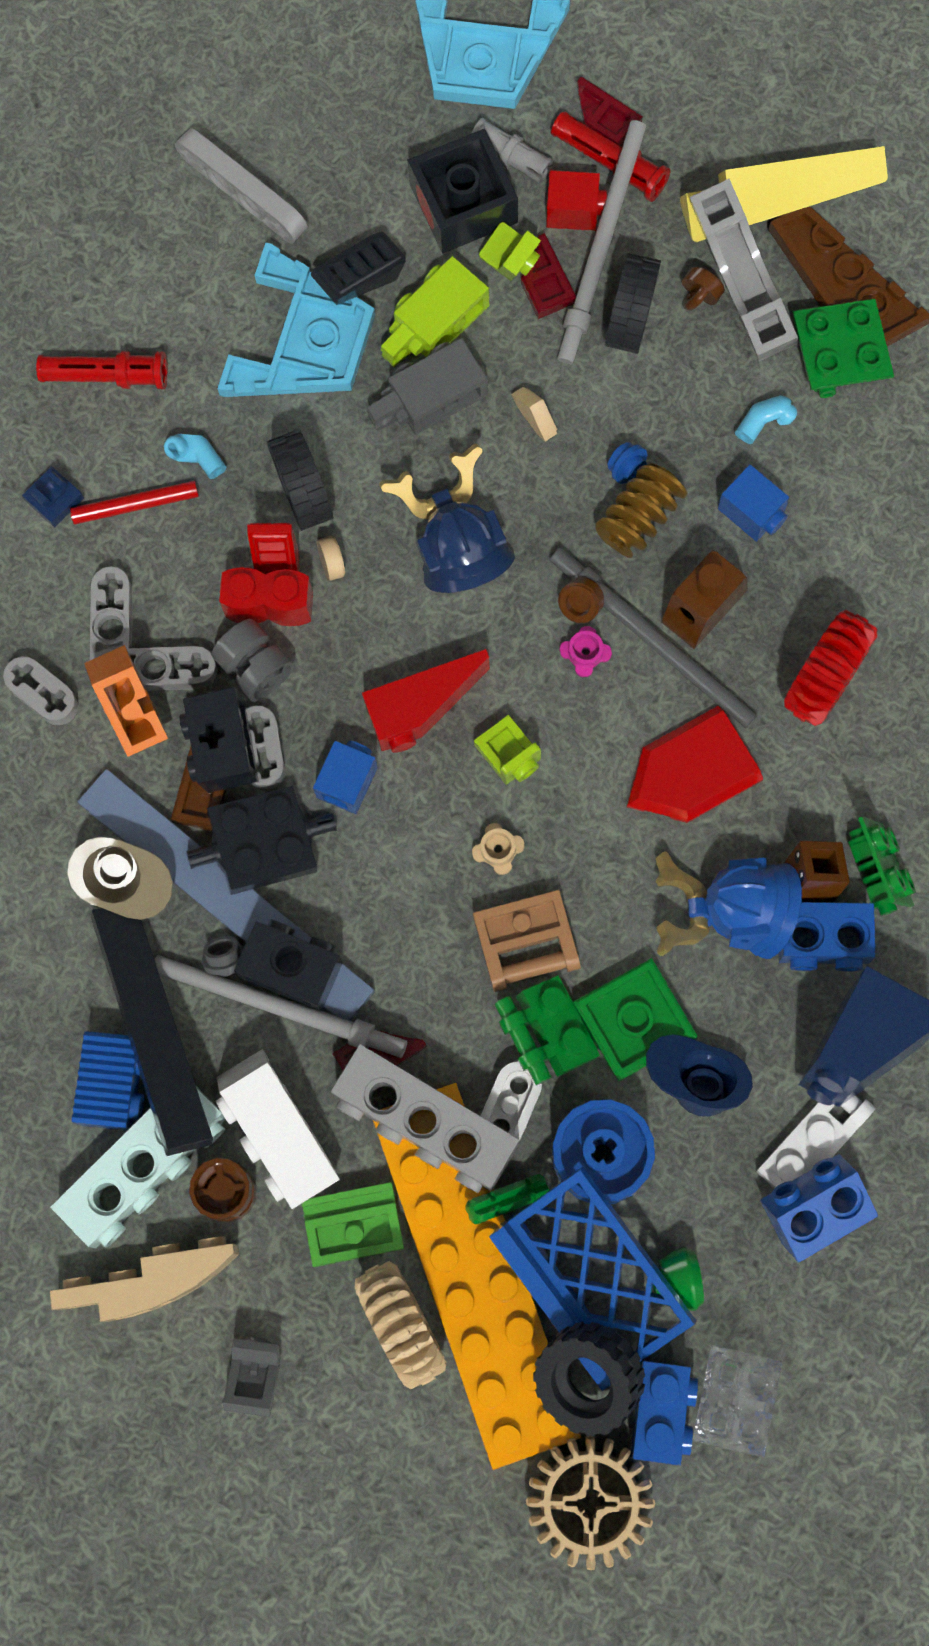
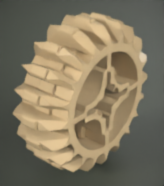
[354,1261,446,1389]
[526,1436,655,1570]

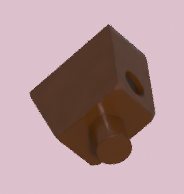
[661,550,748,649]

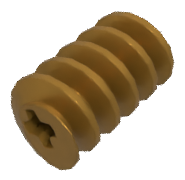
[595,463,688,558]

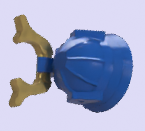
[656,851,802,959]

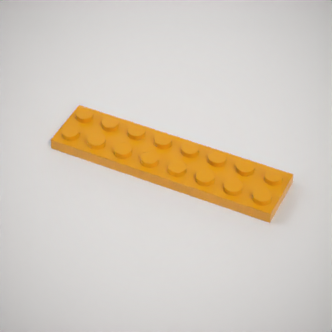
[373,1083,581,1470]

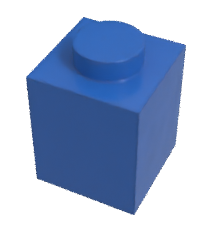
[718,464,789,542]
[313,741,378,815]

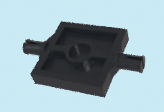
[186,786,337,895]

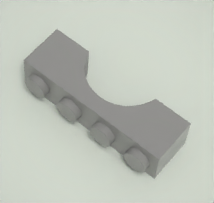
[690,178,798,362]

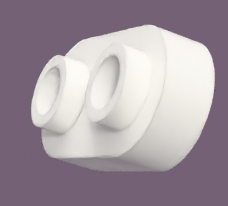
[481,1061,542,1140]

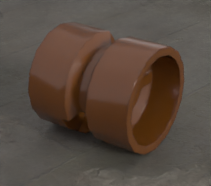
[189,1158,257,1222]

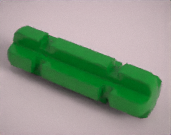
[465,1174,549,1224]

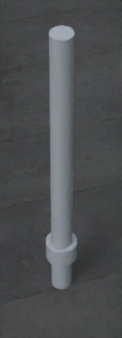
[557,120,647,365]
[154,955,407,1058]

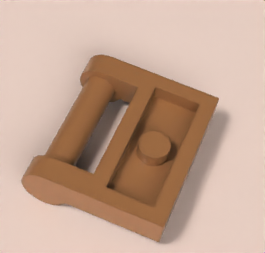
[473,890,581,992]

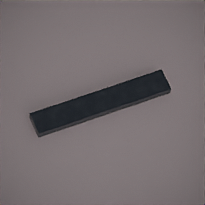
[91,908,213,1156]

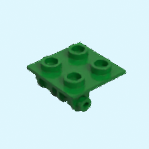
[793,299,894,398]
[848,816,916,916]

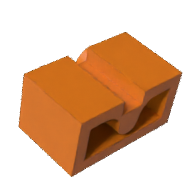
[84,645,168,757]

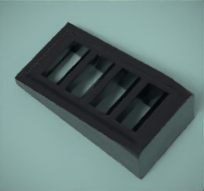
[311,231,406,305]

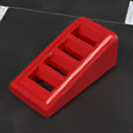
[247,523,300,574]

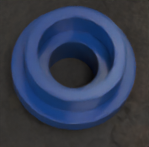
[608,442,647,484]

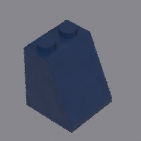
[798,966,929,1107]

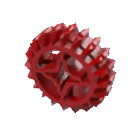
[784,609,877,726]

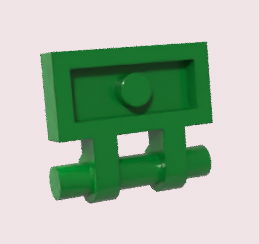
[494,975,600,1086]

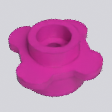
[560,626,612,677]

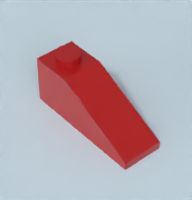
[362,649,490,753]

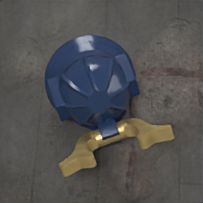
[379,444,515,593]

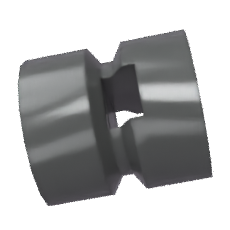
[211,619,294,702]

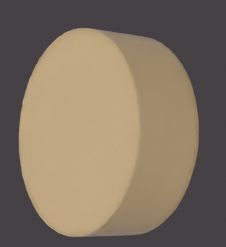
[317,535,345,581]

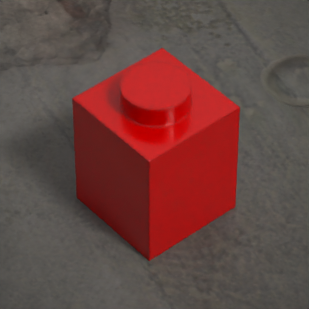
[546,170,607,231]

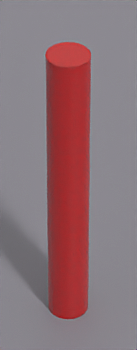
[70,480,199,525]

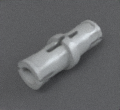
[472,118,553,184]

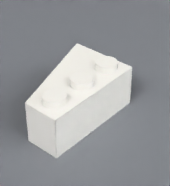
[216,1049,340,1209]

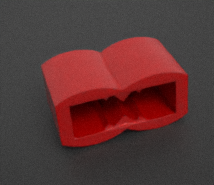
[219,567,313,626]

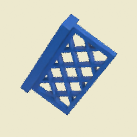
[489,1167,696,1391]

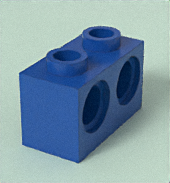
[779,902,875,972]
[760,1154,878,1263]

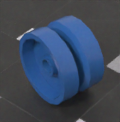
[552,1099,655,1205]

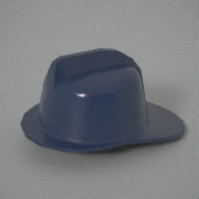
[646,1034,753,1117]

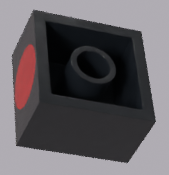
[407,128,518,254]

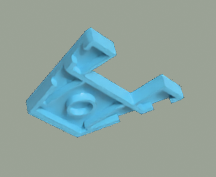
[415,0,570,109]
[217,243,375,397]

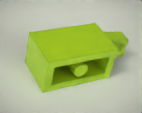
[381,256,489,367]

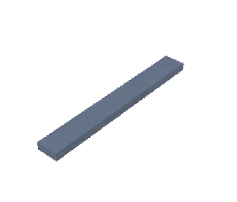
[77,769,375,1021]

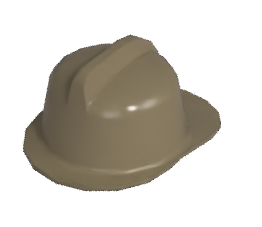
[67,836,173,920]

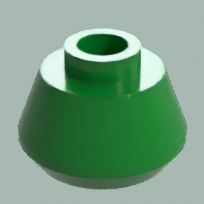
[653,1247,704,1311]

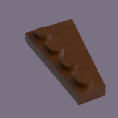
[768,206,929,347]

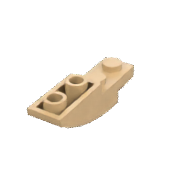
[50,1236,239,1322]

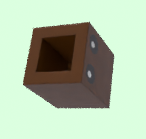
[784,841,850,903]

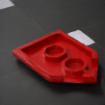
[627,706,763,823]

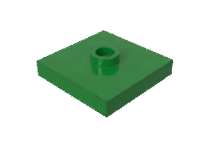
[573,958,698,1083]

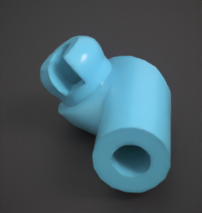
[735,395,797,444]
[164,434,227,479]

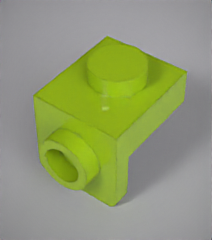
[478,222,541,281]
[474,715,541,785]

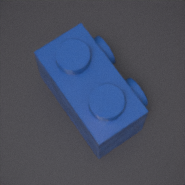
[630,1361,698,1466]

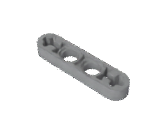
[175,128,308,244]

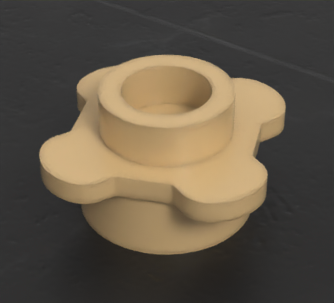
[472,823,524,875]

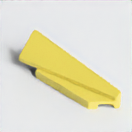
[680,146,888,242]

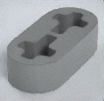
[3,656,78,725]
[246,706,285,790]

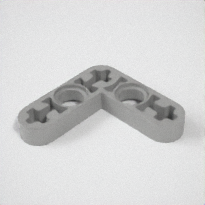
[90,566,218,691]

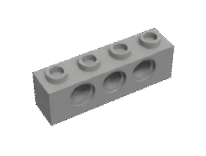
[331,1044,520,1193]

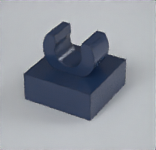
[22,466,84,528]

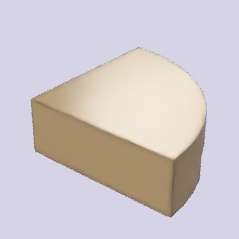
[511,387,557,442]

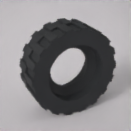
[605,253,661,354]
[267,429,334,531]
[533,1322,645,1436]

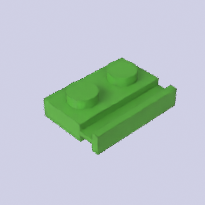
[301,1182,405,1268]

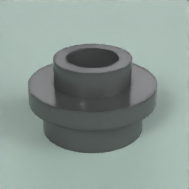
[202,936,244,977]

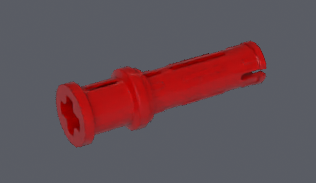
[551,111,671,202]
[36,351,168,389]

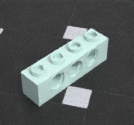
[51,1086,226,1248]

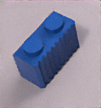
[71,1031,144,1131]

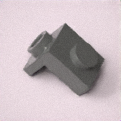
[223,1337,280,1417]

